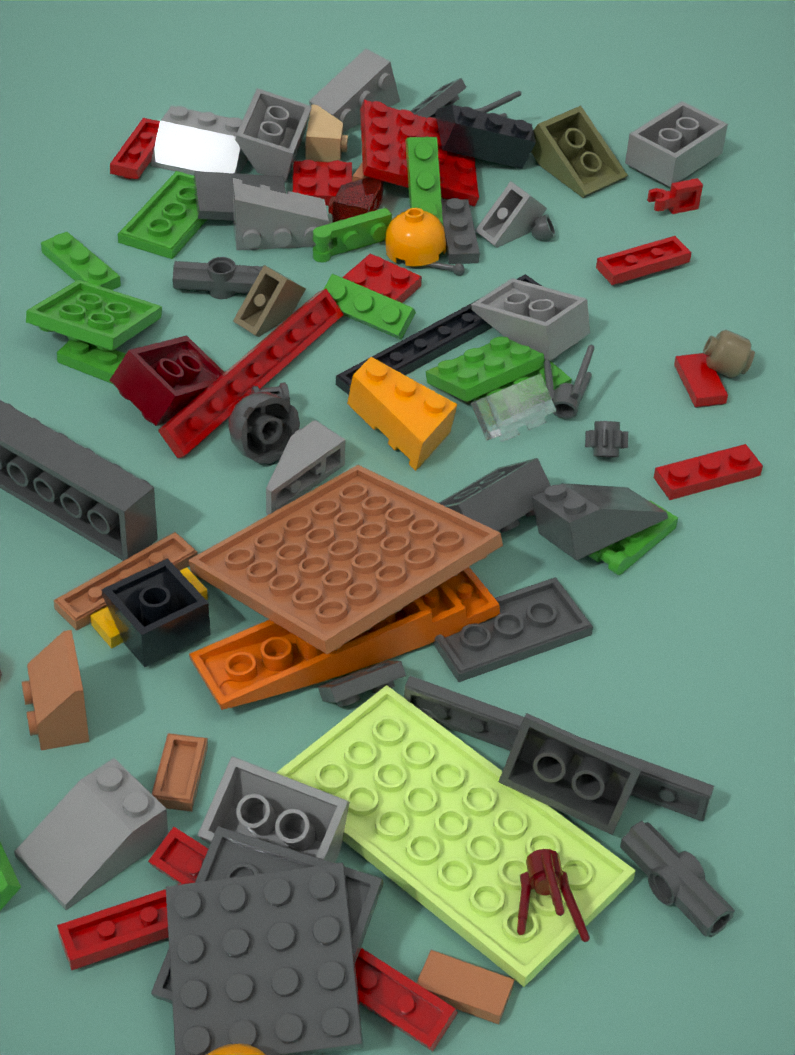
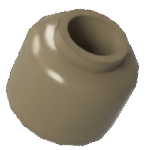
[703,330,755,378]

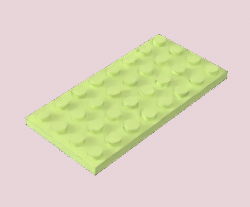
[276,685,636,987]

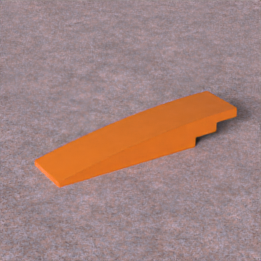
[189,567,500,710]

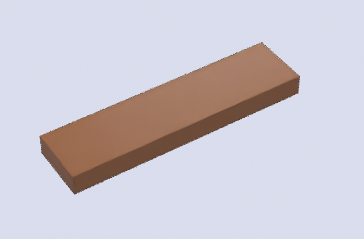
[54,532,198,631]

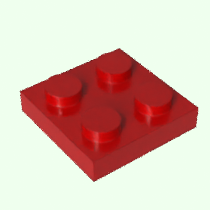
[293,160,352,206]
[342,253,422,303]

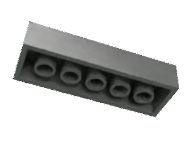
[0,400,158,561]

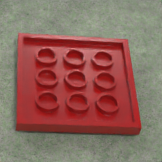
[360,100,479,207]

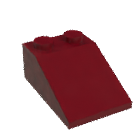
[109,335,225,426]

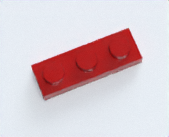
[110,118,160,180]
[596,236,692,285]
[653,444,763,500]
[57,883,184,971]

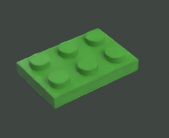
[425,337,545,402]

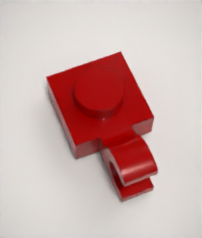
[647,178,703,214]

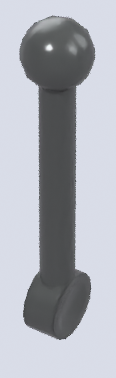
[403,260,465,275]

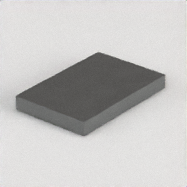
[193,171,286,221]

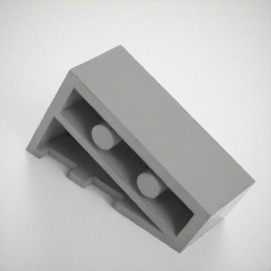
[309,49,400,132]
[233,178,329,250]

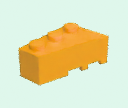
[347,357,458,471]

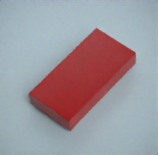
[674,353,728,407]

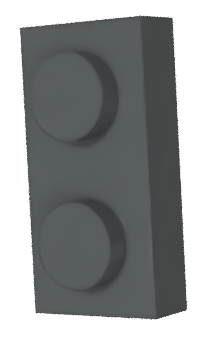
[318,660,406,707]

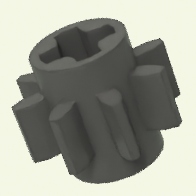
[585,421,629,457]

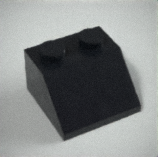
[101,558,211,667]

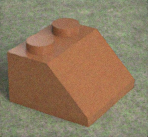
[22,630,89,750]

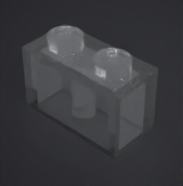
[471,373,556,442]

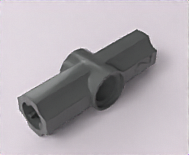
[173,257,270,299]
[620,821,735,937]

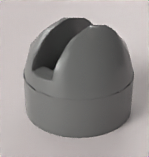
[531,214,556,241]

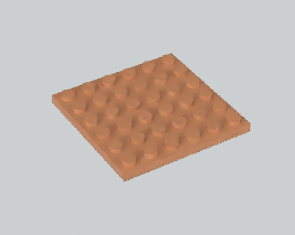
[188,465,503,654]

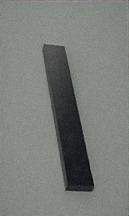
[335,274,542,395]

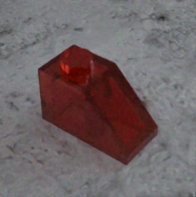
[328,177,384,223]

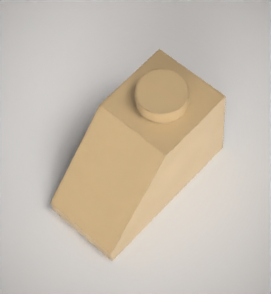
[306,105,348,162]

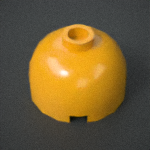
[385,208,446,266]

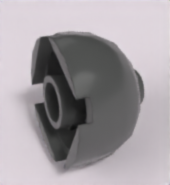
[228,392,300,464]

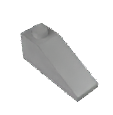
[266,420,345,515]

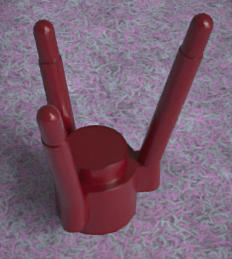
[517,849,590,942]

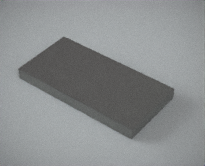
[433,577,593,683]

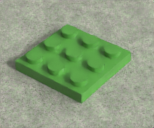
[26,280,162,351]

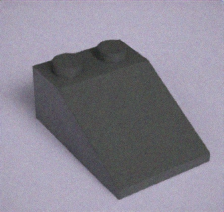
[532,483,668,560]

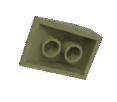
[531,105,628,198]

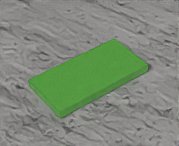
[117,171,208,259]

